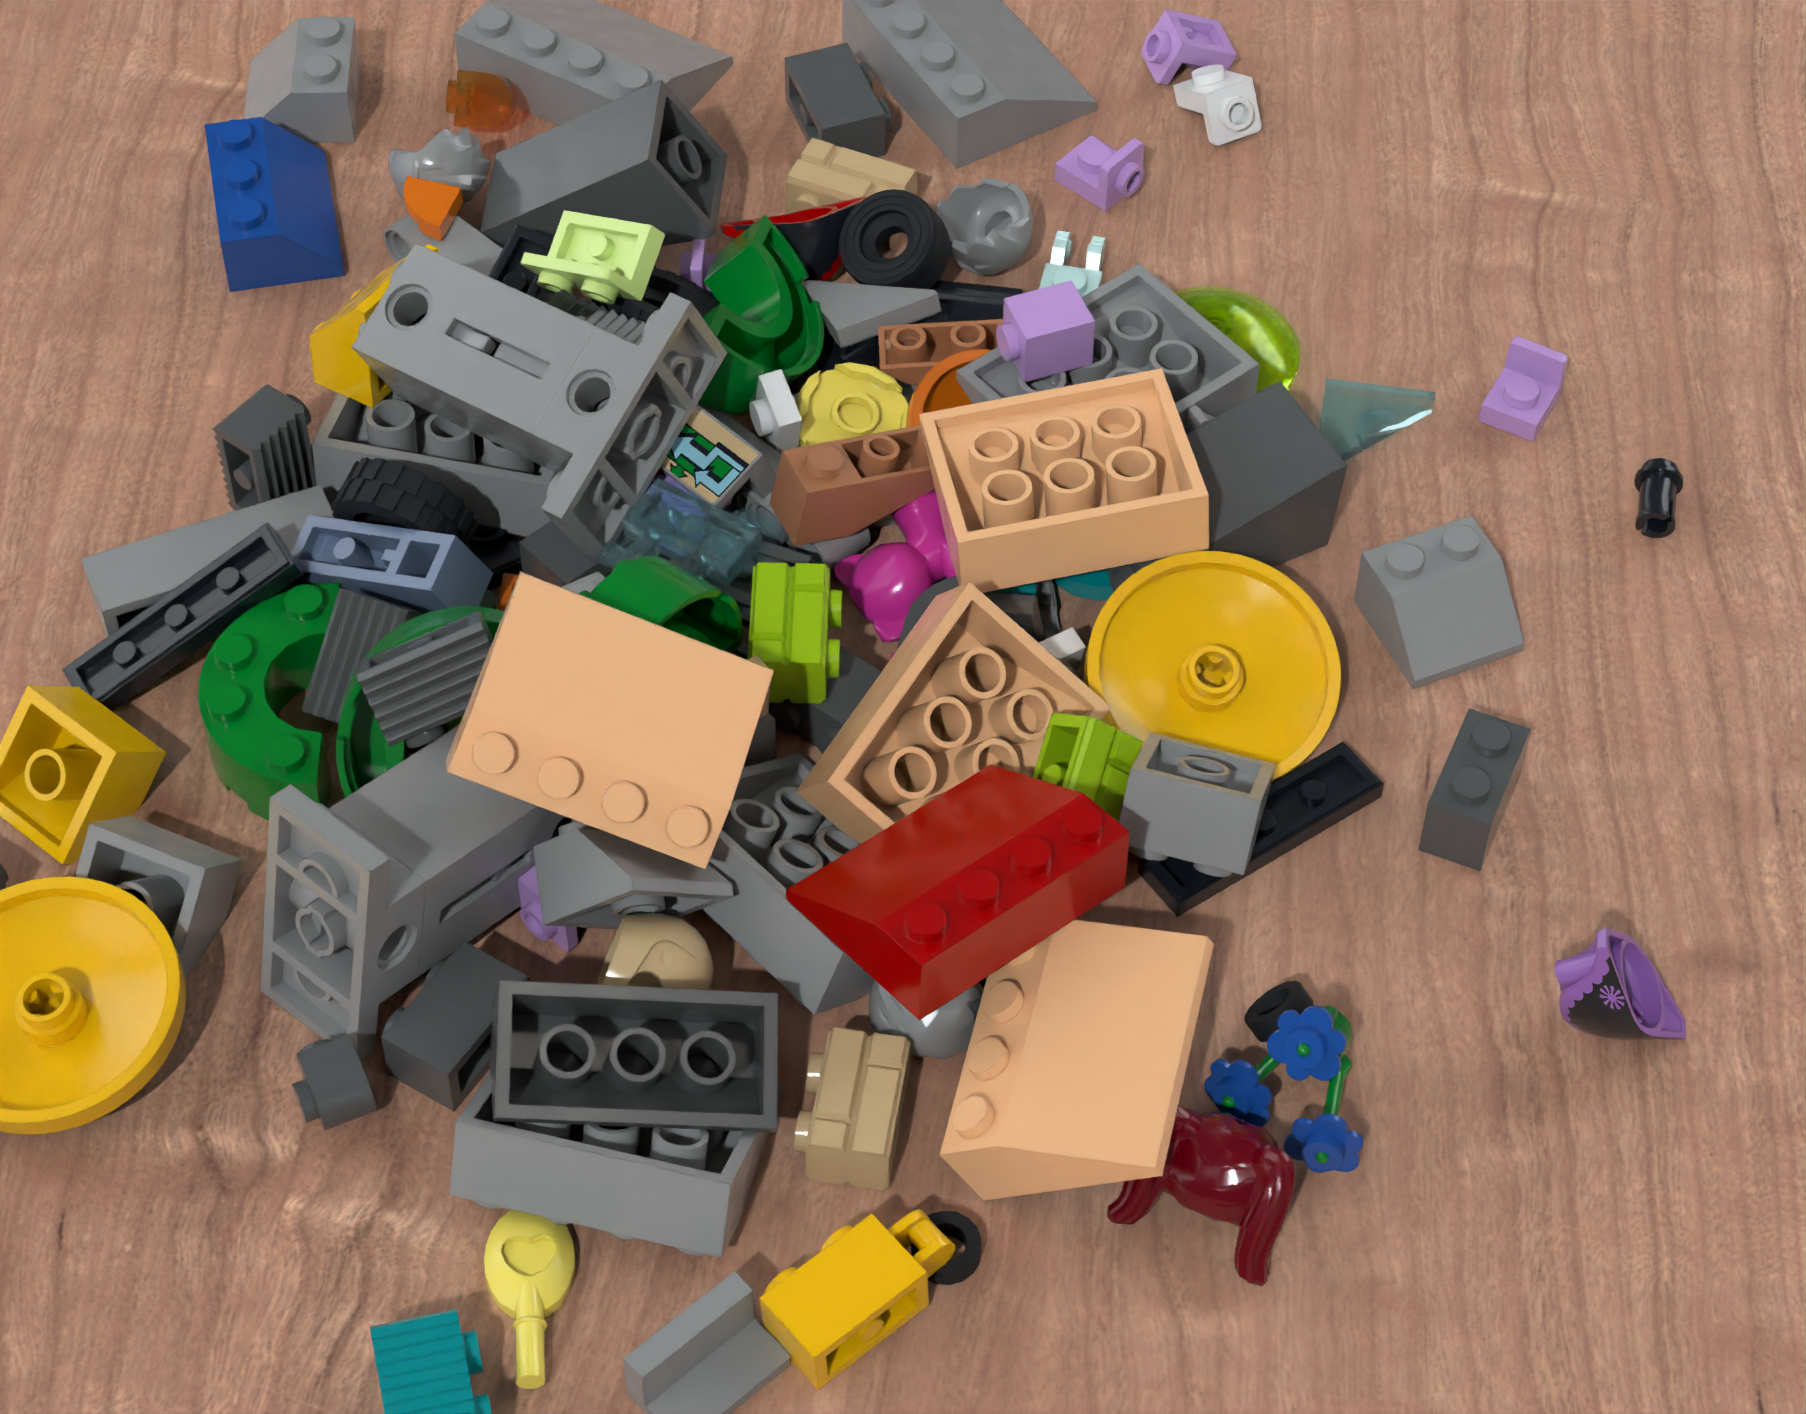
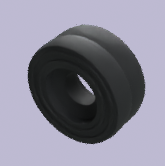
[839,189,951,289]

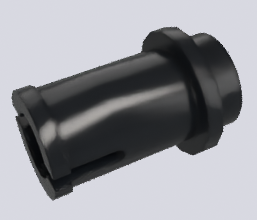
[1634,458,1683,538]

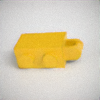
[759,1209,955,1390]

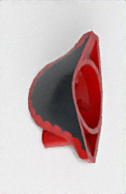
[720,196,867,283]

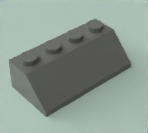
[490,980,778,1132]

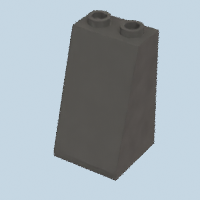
[480,80,727,248]
[1108,381,1348,591]

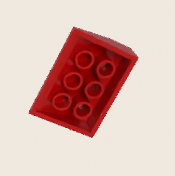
[786,765,1130,1021]

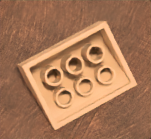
[919,368,1209,593]
[445,571,774,869]
[796,582,1111,844]
[940,920,1214,1201]

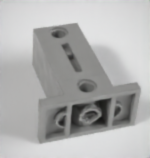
[352,243,727,564]
[260,725,579,1061]

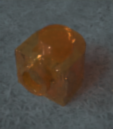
[446,69,517,129]

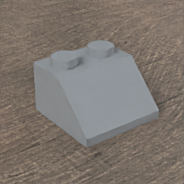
[244,16,361,143]
[1354,515,1524,689]
[1119,732,1276,877]
[75,816,243,980]
[533,822,734,930]

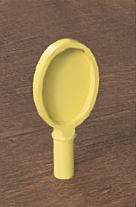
[484,1210,576,1389]

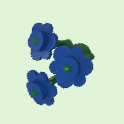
[1204,1005,1364,1173]

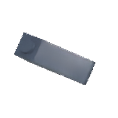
[291,515,493,613]

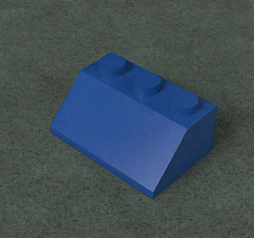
[205,117,345,292]

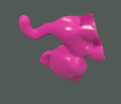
[834,489,956,642]

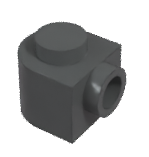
[292,1034,377,1131]

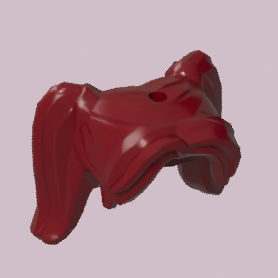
[1107,1105,1296,1286]

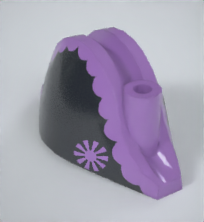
[1555,928,1686,1040]

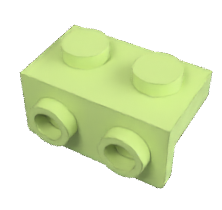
[520,210,666,304]

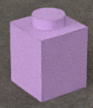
[996,280,1095,383]

